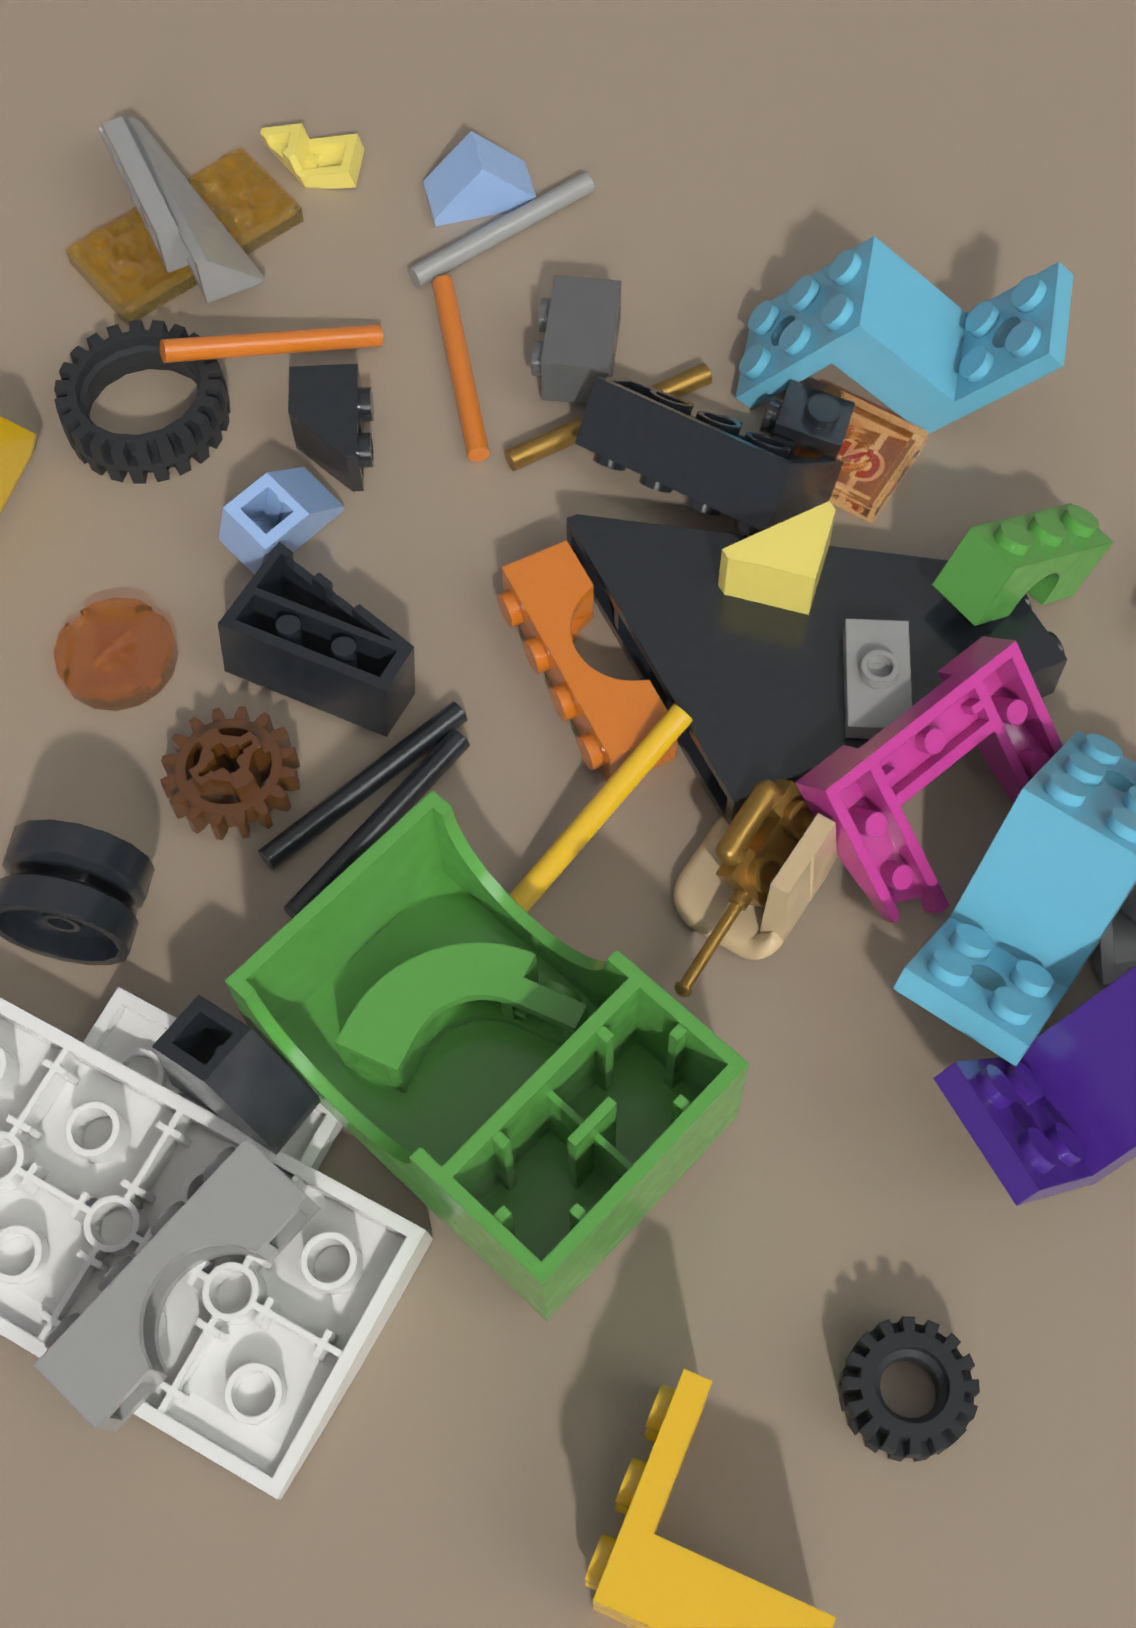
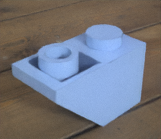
[218,466,345,575]

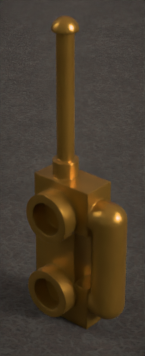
[674,779,815,997]

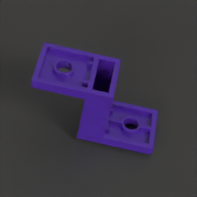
[933,966,1136,1206]

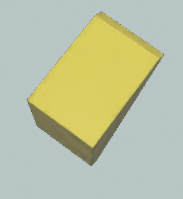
[718,501,836,615]

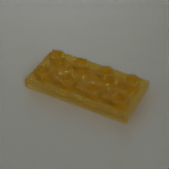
[65,148,304,326]

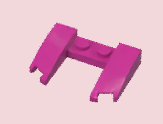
[795,636,1063,923]

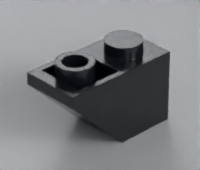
[288,364,374,492]
[152,994,321,1155]

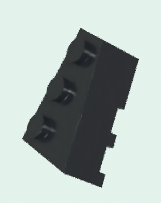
[218,542,415,737]

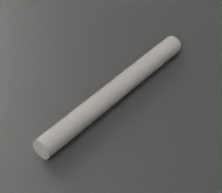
[408,172,595,288]

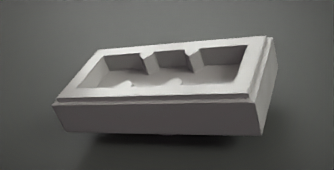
[843,619,912,739]

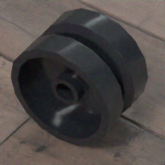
[0,819,155,965]

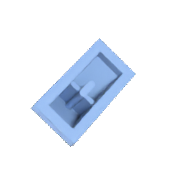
[423,131,537,227]

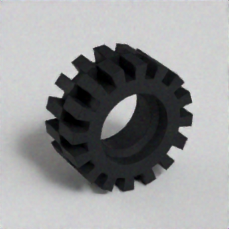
[838,1316,980,1462]

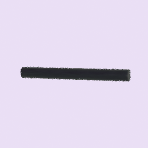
[258,701,468,870]
[283,729,470,919]

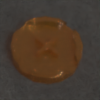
[53,598,178,711]

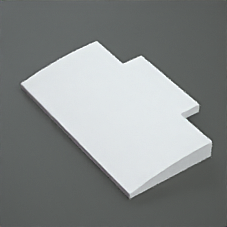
[0,987,433,1500]

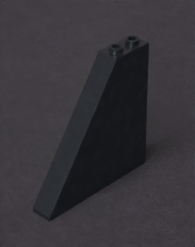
[566,514,1067,825]

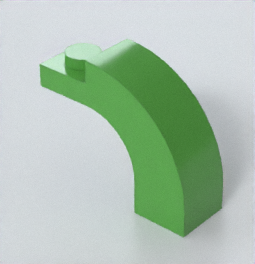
[335,942,588,1093]

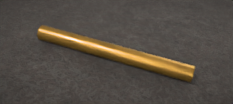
[504,363,712,471]

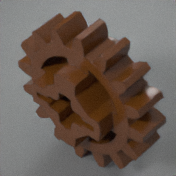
[160,706,301,840]

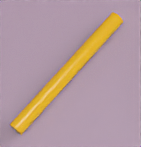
[509,704,693,912]

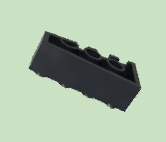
[575,377,844,536]

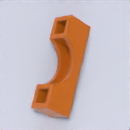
[497,540,677,782]

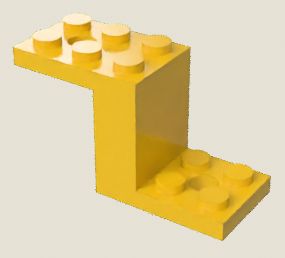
[584,1369,836,1628]

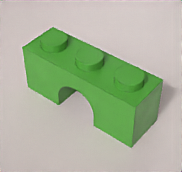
[932,503,1113,626]

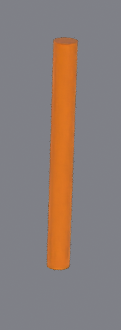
[432,275,490,462]
[160,324,383,363]

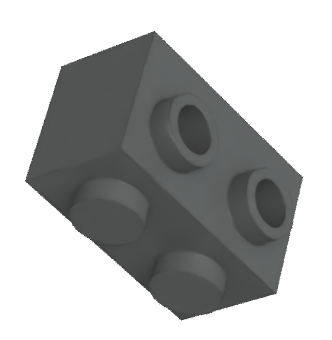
[531,275,622,404]

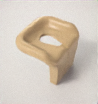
[673,813,838,960]

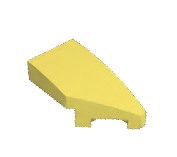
[260,123,365,189]

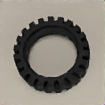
[54,320,231,484]

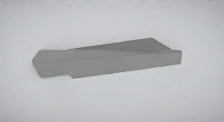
[98,116,264,303]

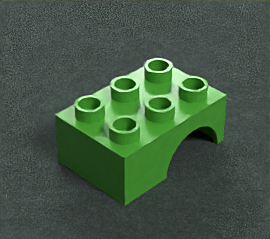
[225,790,749,1322]

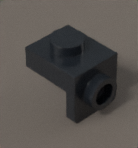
[759,379,855,458]

